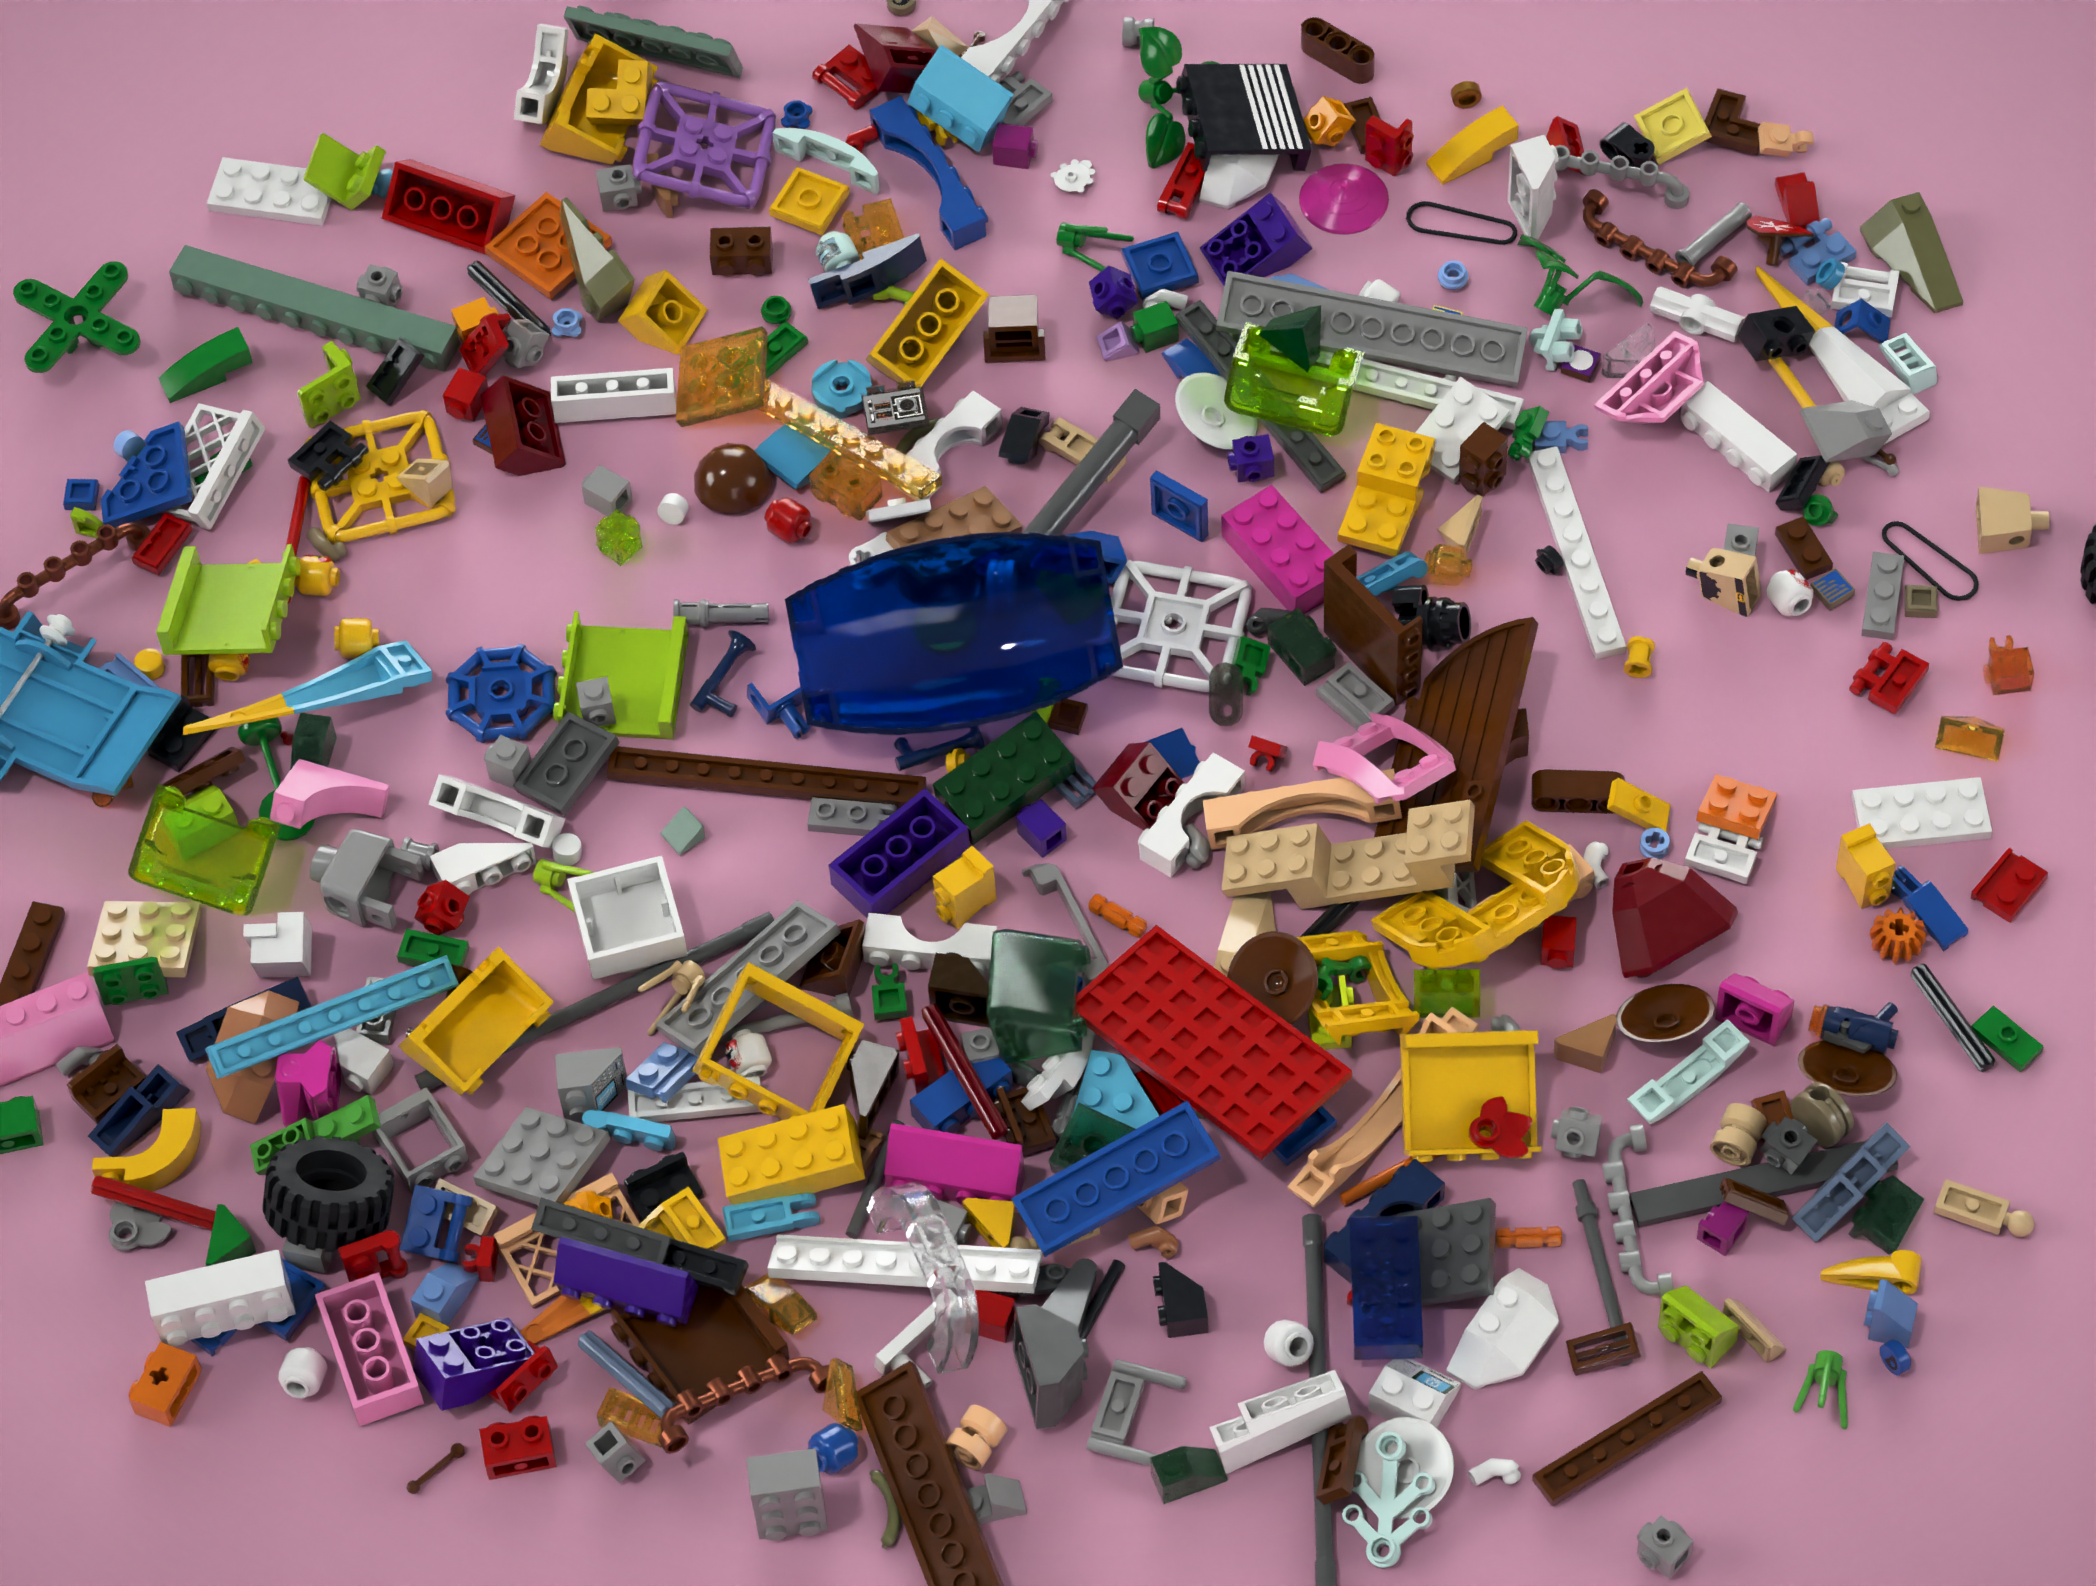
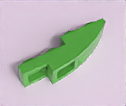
[250,1095,381,1175]

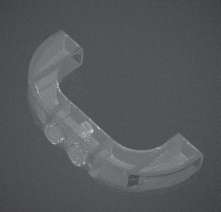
[866,1182,979,1374]

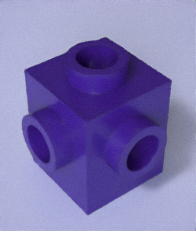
[1089,265,1138,320]
[1227,434,1274,483]

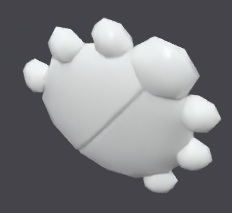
[1051,159,1096,193]

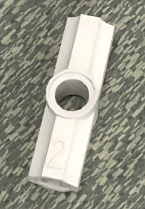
[1650,286,1745,342]

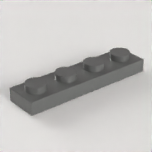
[531,1197,672,1265]

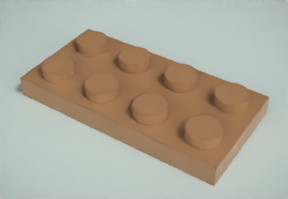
[885,486,1023,580]

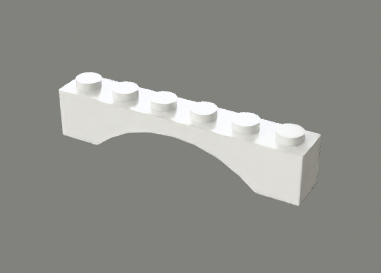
[961,0,1069,84]

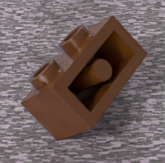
[710,227,773,276]
[1459,422,1508,497]

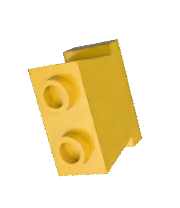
[1836,823,1896,909]
[933,846,996,930]

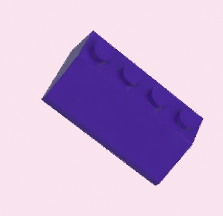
[554,1236,699,1327]

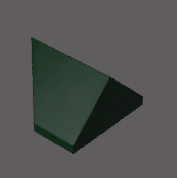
[1259,305,1321,372]

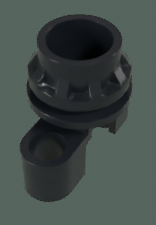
[1391,585,1471,652]

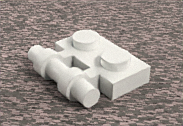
[1684,822,1764,884]

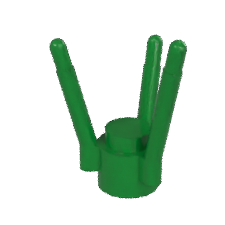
[1056,222,1134,271]

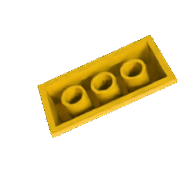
[866,258,990,389]

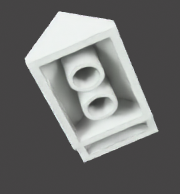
[1209,1370,1352,1474]

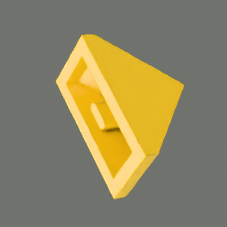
[962,1198,1016,1248]

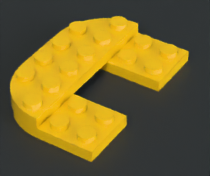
[1371,820,1579,970]

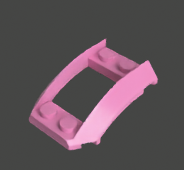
[1313,712,1456,804]

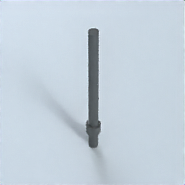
[1572,1179,1633,1365]

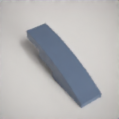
[1792,1122,1911,1243]

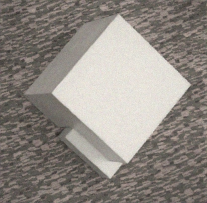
[243,912,312,978]

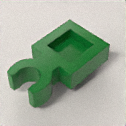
[1507,406,1549,461]
[1231,636,1271,696]
[872,963,907,1020]

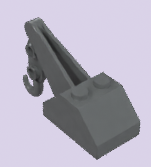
[988,1259,1097,1429]

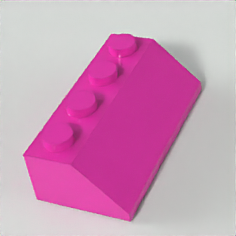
[884,1123,1025,1212]

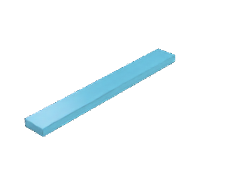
[205,955,459,1079]

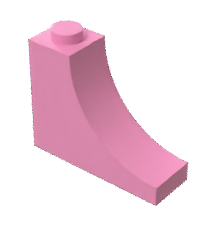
[270,759,390,829]

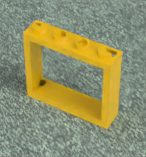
[692,962,864,1120]

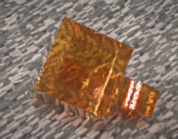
[1983,635,2034,695]

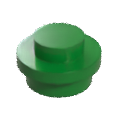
[761,295,792,325]

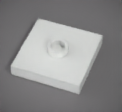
[866,497,932,523]

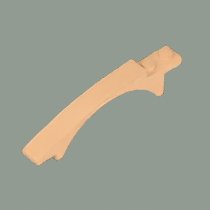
[1287,1007,1479,1208]

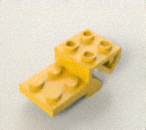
[1337,423,1435,557]

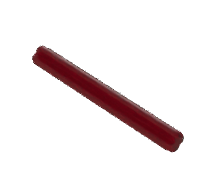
[921,1003,1008,1140]

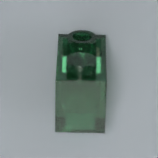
[290,713,337,770]

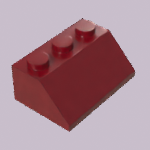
[480,375,566,476]

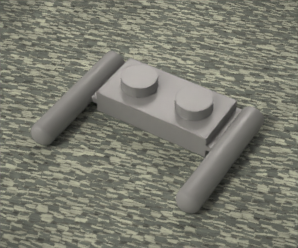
[1086,1359,1187,1468]

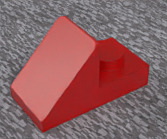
[1775,172,1820,229]

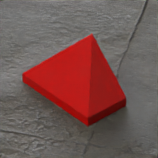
[1546,116,1586,176]

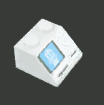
[1368,1354,1461,1428]

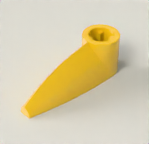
[1820,1250,1922,1295]

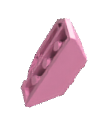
[1594,331,1704,424]

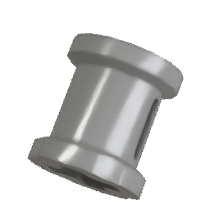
[400,837,439,872]

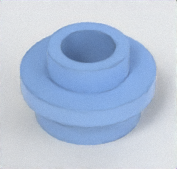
[1438,261,1468,290]

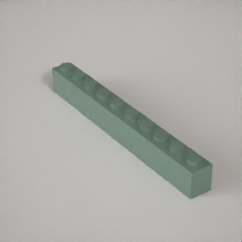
[169,245,460,372]

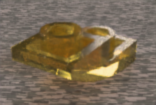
[745,1273,818,1335]

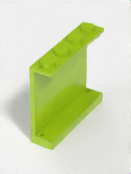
[156,544,301,655]
[553,611,689,740]

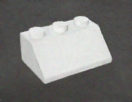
[1508,135,1559,240]

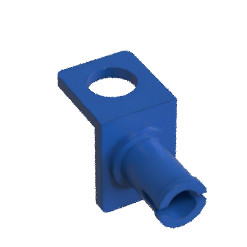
[747,683,811,739]

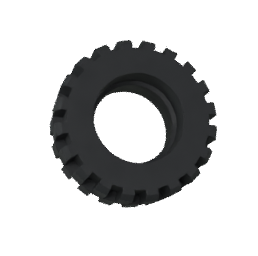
[262,1136,395,1252]

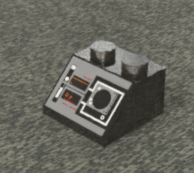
[860,380,930,435]

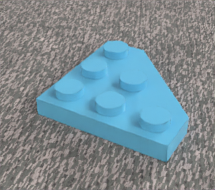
[1065,1050,1160,1151]

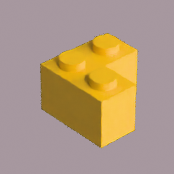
[586,60,653,126]

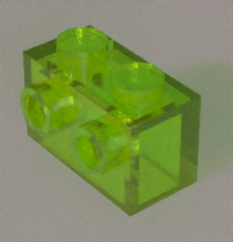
[1413,969,1481,1018]

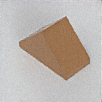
[1554,1014,1617,1073]

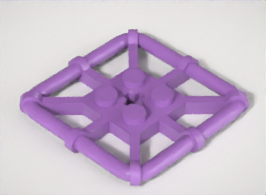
[632,81,776,209]

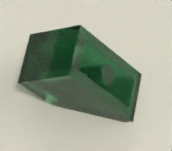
[1150,1446,1228,1504]

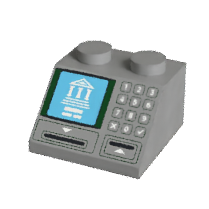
[555,1047,627,1122]

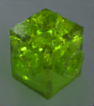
[595,509,642,566]

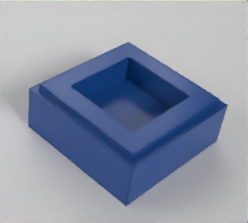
[63,479,99,510]

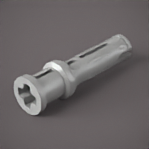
[673,599,769,627]

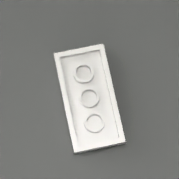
[207,157,332,226]
[1852,777,1992,849]

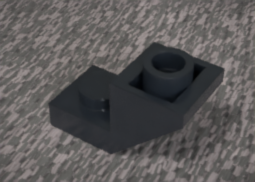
[998,407,1050,464]

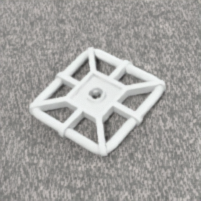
[1094,560,1252,694]

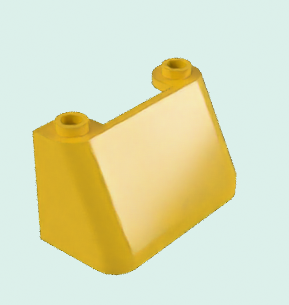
[539,33,658,165]
[398,946,554,1096]

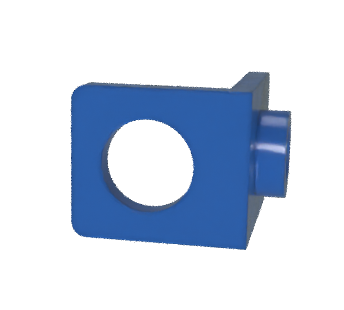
[1834,299,1890,343]

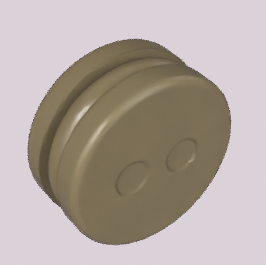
[1790,1082,1854,1147]

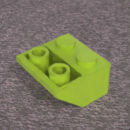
[1658,1285,1739,1368]

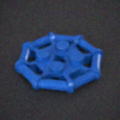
[445,644,557,743]

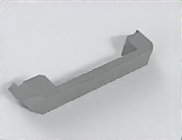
[1022,863,1109,986]

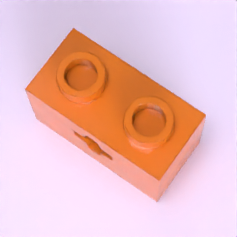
[128,1342,202,1427]

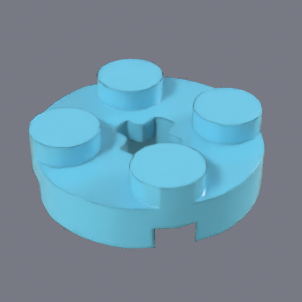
[811,359,873,419]

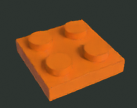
[1696,774,1777,840]

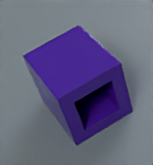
[1016,799,1067,858]

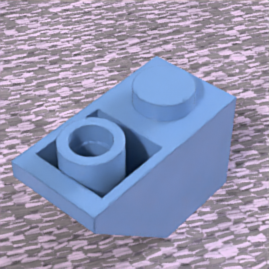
[1864,1279,1918,1348]

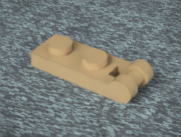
[1039,417,1126,483]

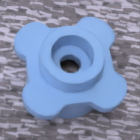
[551,308,583,337]

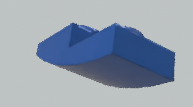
[1161,338,1221,379]

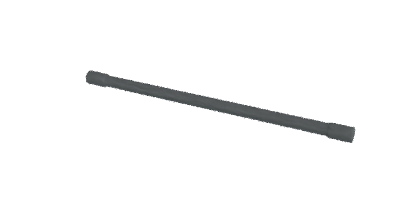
[415,911,774,1090]
[1302,1214,1336,1586]

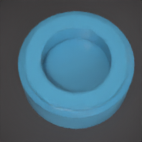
[1816,258,1845,290]

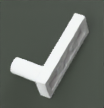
[874,1289,958,1389]

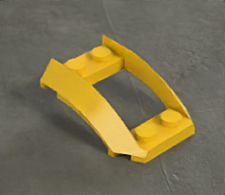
[1296,930,1419,1047]

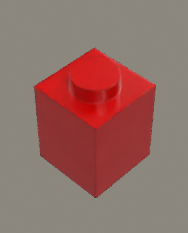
[443,367,488,422]
[1541,915,1577,969]
[962,1290,1015,1343]

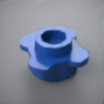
[781,100,813,129]

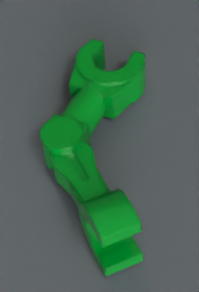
[1317,955,1372,1000]

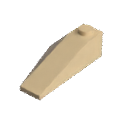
[1214,891,1276,977]

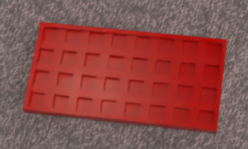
[1066,925,1352,1160]

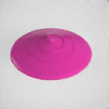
[1299,163,1389,235]

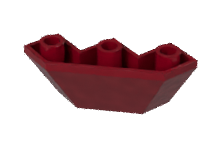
[1612,857,1738,978]

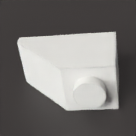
[334,1029,394,1095]

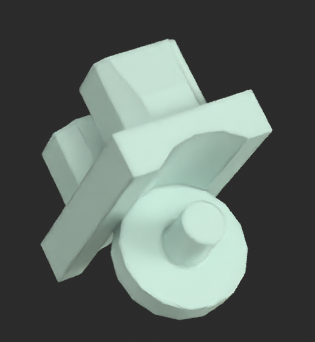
[1528,309,1583,371]

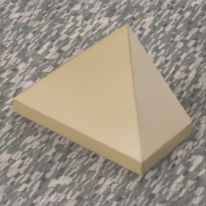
[912,16,968,56]
[1437,495,1483,563]

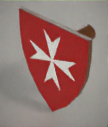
[1746,216,1814,265]

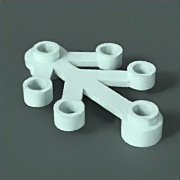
[1342,1432,1435,1568]

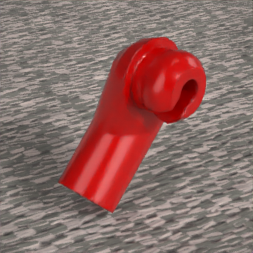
[845,124,879,153]

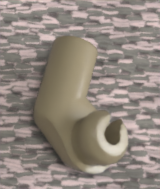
[306,527,347,562]

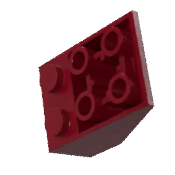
[854,23,936,94]

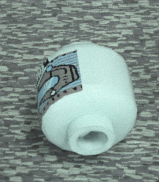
[815,231,860,272]

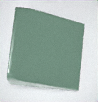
[660,807,705,856]

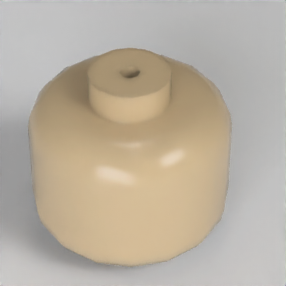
[1818,461,1845,487]

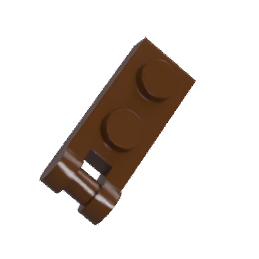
[158,747,246,805]
[1316,1415,1368,1505]

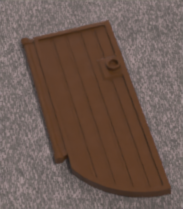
[1374,617,1538,873]

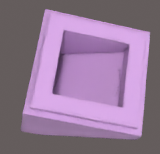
[1096,321,1140,362]

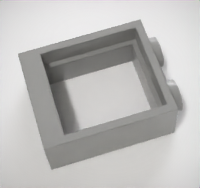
[372,1087,469,1193]

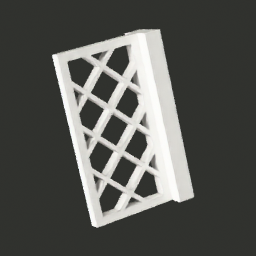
[159,403,265,530]

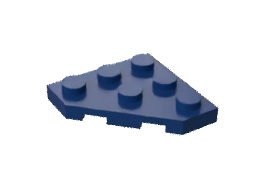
[101,421,193,528]

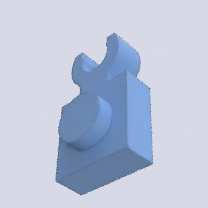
[1535,421,1588,453]

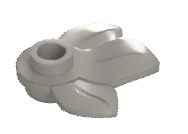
[109,1202,172,1251]

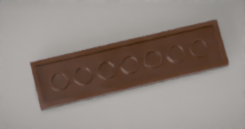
[853,1361,1004,1586]

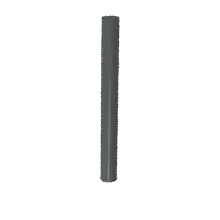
[845,1120,905,1239]

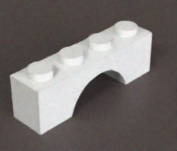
[892,391,1002,501]
[1138,752,1245,878]
[428,774,566,848]
[862,913,999,976]

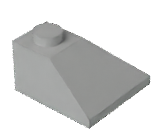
[1800,400,1892,463]

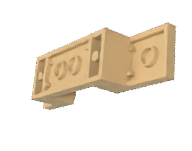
[1221,800,1475,909]

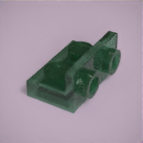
[1849,1175,1924,1255]

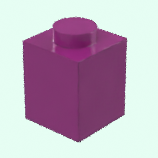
[992,123,1038,169]

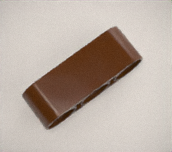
[1301,17,1375,84]
[1531,769,1625,814]

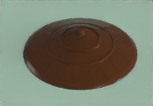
[1227,931,1318,1024]
[1616,984,1714,1043]
[1798,1040,1897,1097]

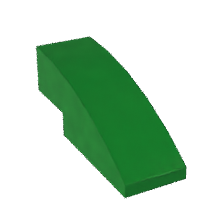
[159,327,253,403]

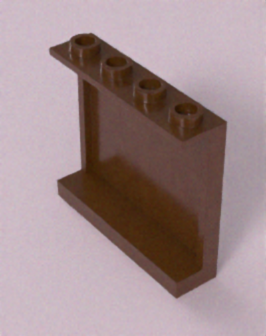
[1324,544,1423,705]
[610,1246,790,1425]

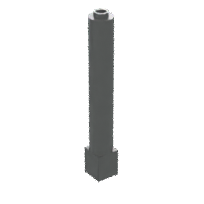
[1003,389,1160,576]

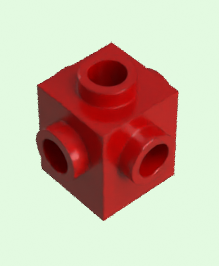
[414,880,470,935]

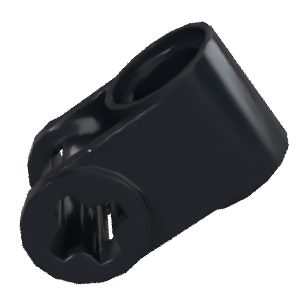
[1599,122,1655,168]

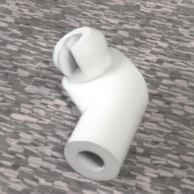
[1143,289,1188,310]
[1583,841,1610,889]
[1467,1458,1521,1486]

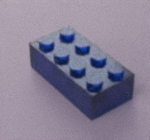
[1349,1215,1423,1360]

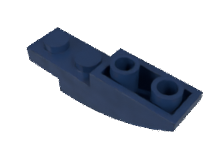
[808,233,927,309]
[176,977,312,1062]

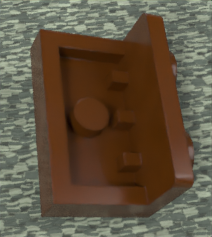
[67,1044,146,1124]
[993,1086,1056,1156]

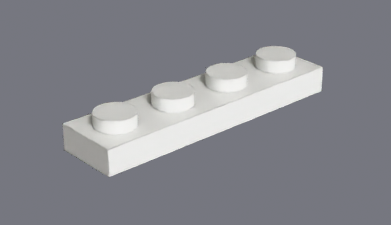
[628,1077,761,1122]

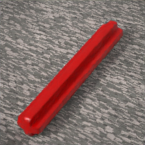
[91,1175,216,1231]

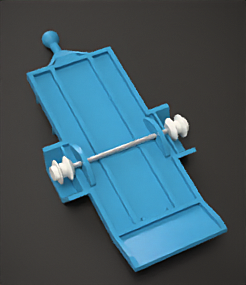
[0,611,182,796]

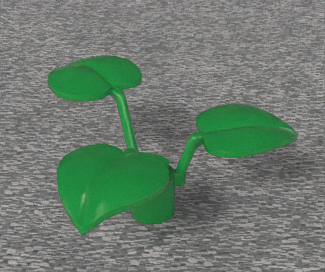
[1138,27,1219,168]
[1518,234,1643,316]

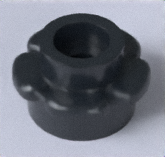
[1535,545,1564,575]

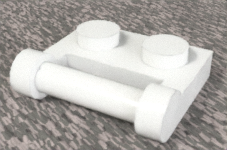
[1831,262,1899,317]

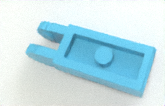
[581,1109,676,1151]
[722,1193,820,1242]

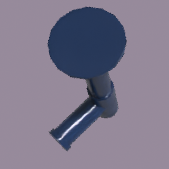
[690,630,756,717]
[894,722,985,771]

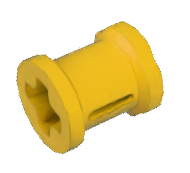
[1624,636,1655,678]

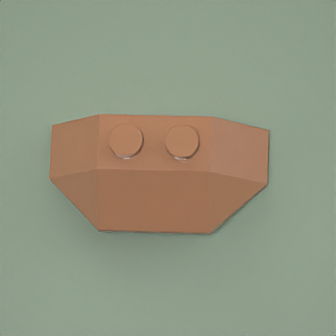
[205,990,299,1124]

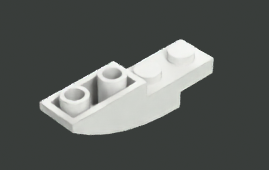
[1021,1012,1095,1111]

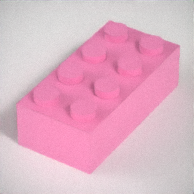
[314,1272,424,1426]

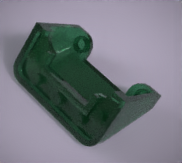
[987,929,1091,1064]

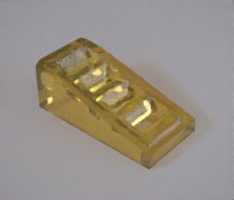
[597,1387,662,1448]

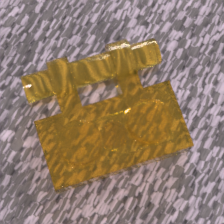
[842,198,904,260]

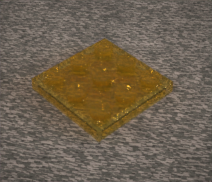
[676,326,768,427]

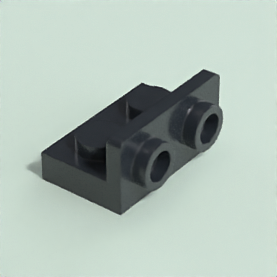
[147,695,216,773]
[624,1152,704,1221]

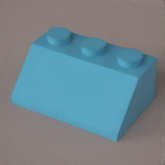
[907,45,1014,152]

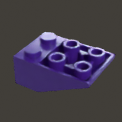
[1200,193,1313,286]
[413,1318,535,1411]

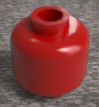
[764,497,812,543]

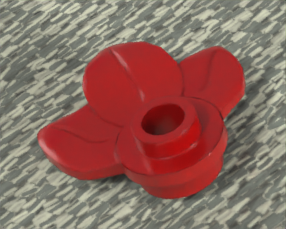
[1469,1096,1532,1158]

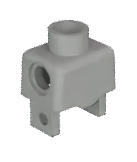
[309,829,424,930]

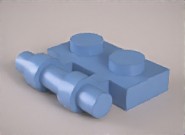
[1780,218,1857,285]

